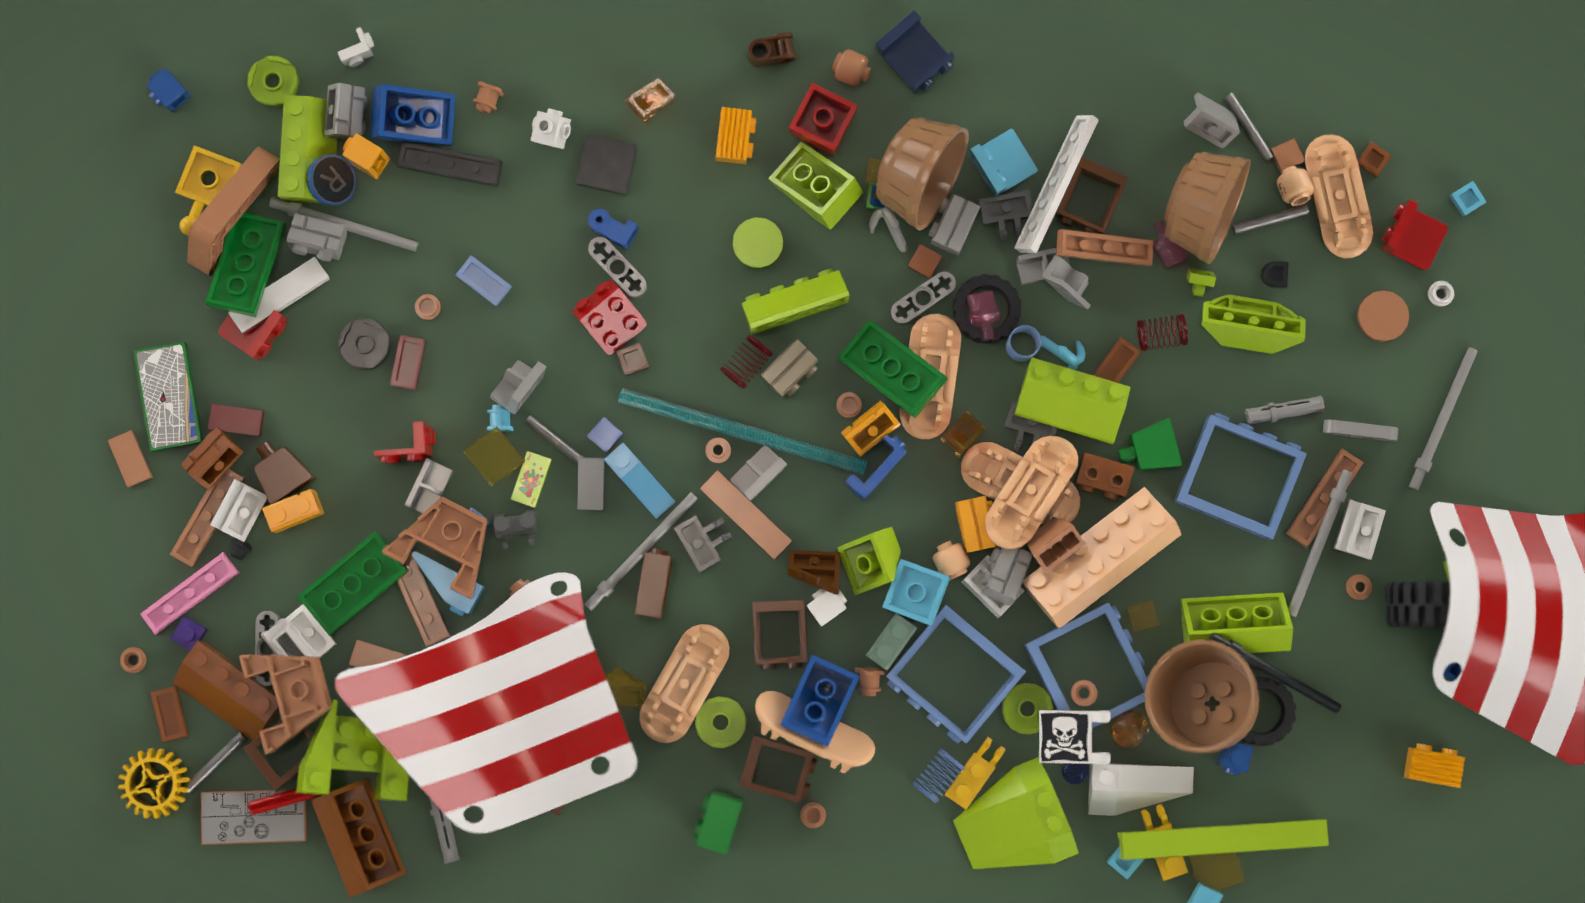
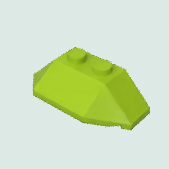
[1202,294,1306,354]

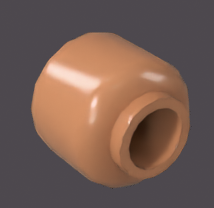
[832,49,871,87]

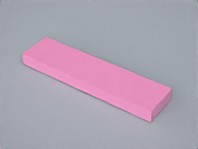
[140,552,240,635]

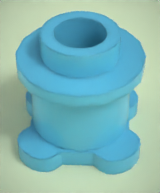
[487,404,513,432]

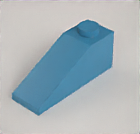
[604,443,675,519]
[412,551,486,616]

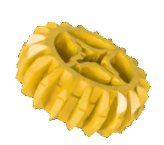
[118,748,190,819]

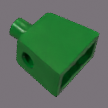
[1117,418,1182,471]

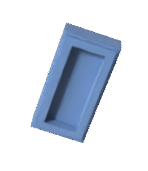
[456,255,512,307]

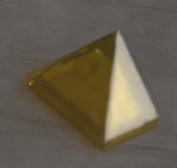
[605,667,647,708]

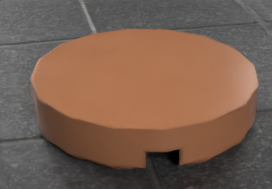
[1356,290,1409,342]

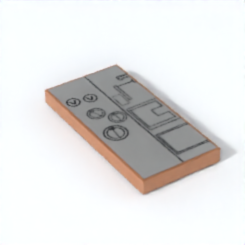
[201,789,307,845]

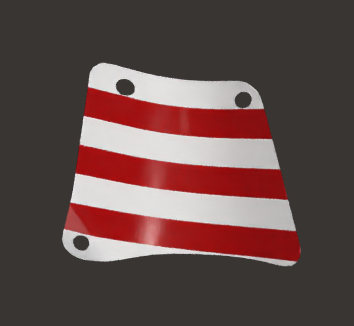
[1430,502,1585,765]
[335,572,637,833]

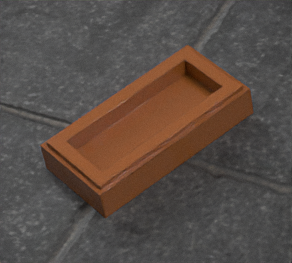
[1092,337,1141,383]
[150,686,189,743]

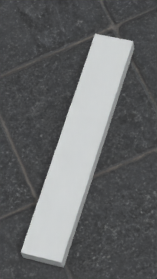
[1015,115,1099,253]

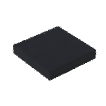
[576,134,637,195]

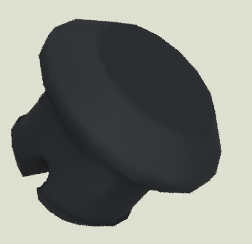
[229,538,252,560]

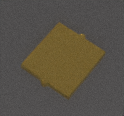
[463,427,525,486]
[1188,852,1245,890]

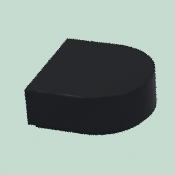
[1261,261,1289,289]

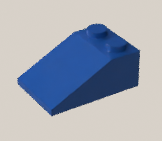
[369,84,456,145]
[780,655,860,747]

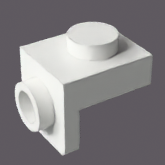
[338,27,375,67]

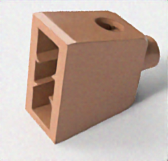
[1027,518,1086,574]

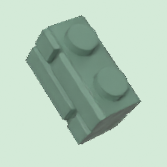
[865,613,917,671]

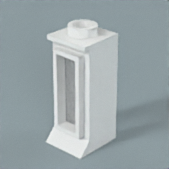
[260,618,312,656]

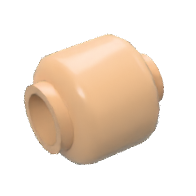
[1276,166,1314,206]
[932,541,971,580]

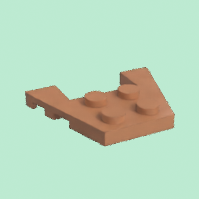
[382,497,488,600]
[239,654,333,754]

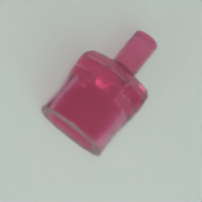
[1153,220,1189,269]
[967,291,1000,340]

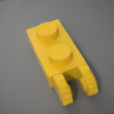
[944,737,1006,810]
[1140,804,1188,881]

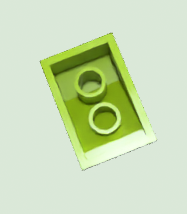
[768,141,864,230]

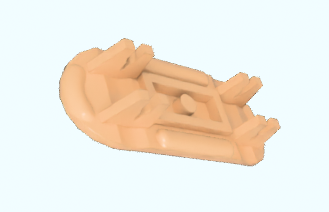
[1305,135,1373,258]
[900,314,961,439]
[985,436,1079,549]
[961,442,1080,525]
[640,624,730,743]
[755,691,875,774]

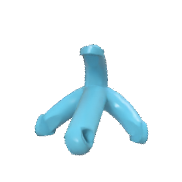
[1041,336,1086,370]

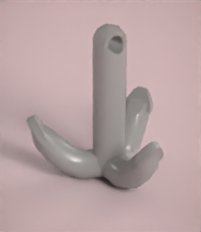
[869,206,908,252]

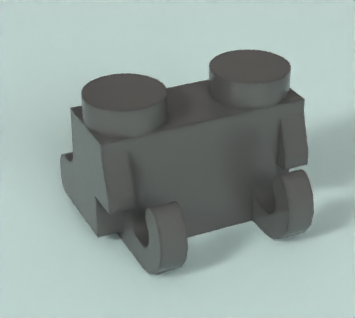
[493,509,538,550]

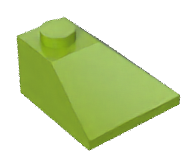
[837,527,901,595]

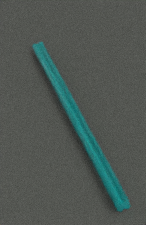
[618,388,867,475]

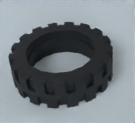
[952,274,1021,344]
[1241,677,1296,746]

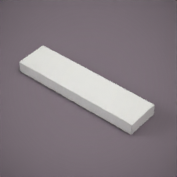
[228,257,330,335]

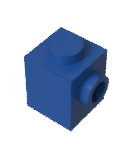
[146,68,191,113]
[1217,743,1253,776]

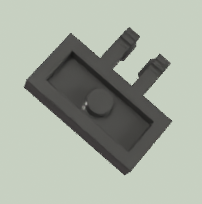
[979,190,1033,243]
[1004,402,1057,452]
[674,515,732,573]

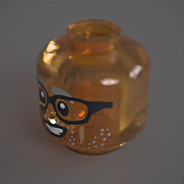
[1111,710,1150,749]

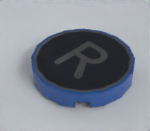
[307,154,357,206]

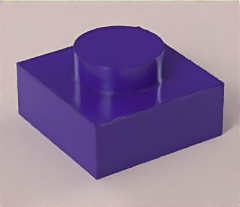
[170,616,208,650]

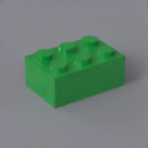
[693,790,743,854]

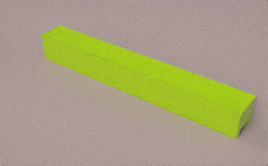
[1117,819,1329,860]

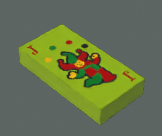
[511,451,552,508]

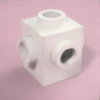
[530,108,571,149]

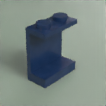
[875,10,955,94]

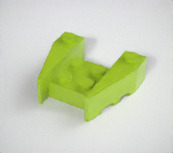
[296,700,409,802]

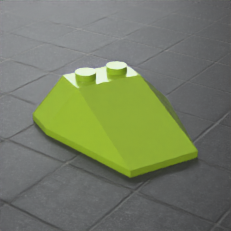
[953,757,1079,869]

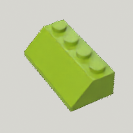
[278,95,338,203]
[742,269,850,335]
[1014,357,1131,444]
[1181,592,1293,653]

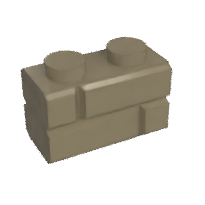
[760,339,819,398]

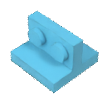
[883,559,950,626]

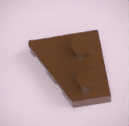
[788,550,840,595]

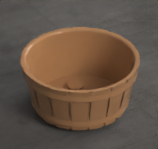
[876,117,969,231]
[1164,152,1251,264]
[1145,640,1259,753]

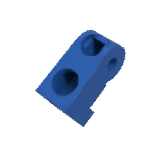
[588,209,639,250]

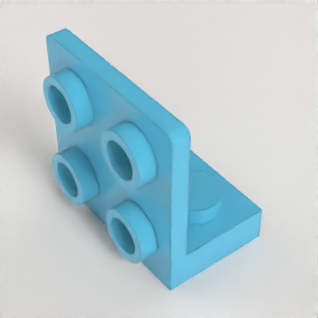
[968,129,1038,196]

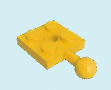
[175,145,242,236]

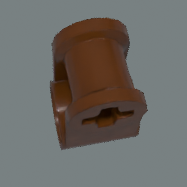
[747,32,798,67]

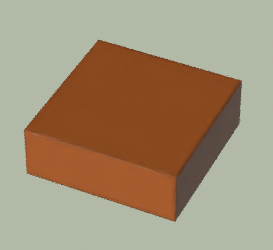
[1357,141,1392,178]
[907,244,942,279]

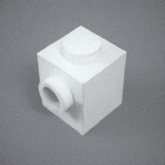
[806,589,847,627]

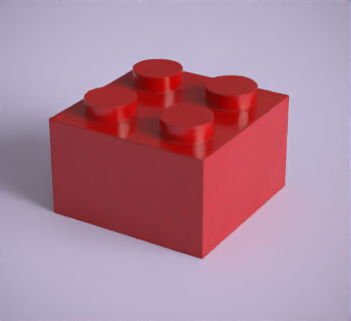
[789,83,858,156]

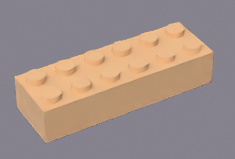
[1022,487,1181,629]

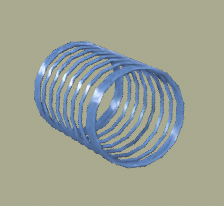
[1006,325,1041,362]
[912,748,965,804]

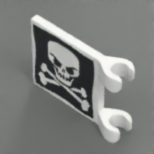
[1039,710,1110,764]

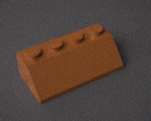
[173,641,280,741]
[311,777,407,897]

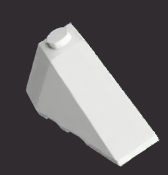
[1088,763,1194,816]

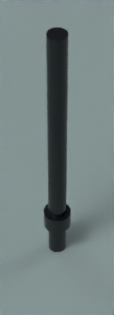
[1209,632,1341,713]

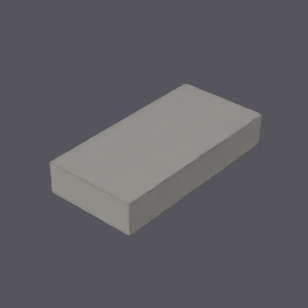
[577,457,605,510]

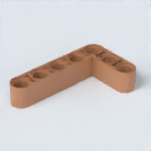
[187,147,280,276]

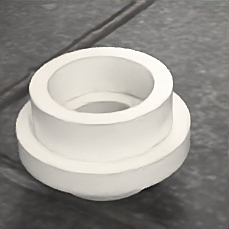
[1428,281,1454,307]

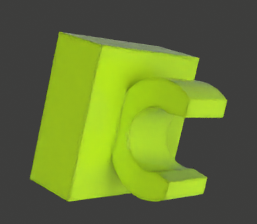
[1186,268,1216,297]

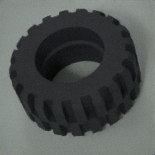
[1385,582,1451,627]

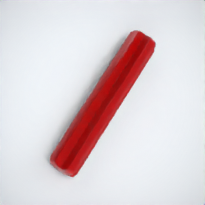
[248,788,322,815]

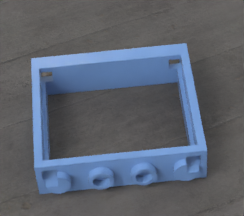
[1173,413,1307,541]
[1024,603,1149,728]
[885,605,1026,744]

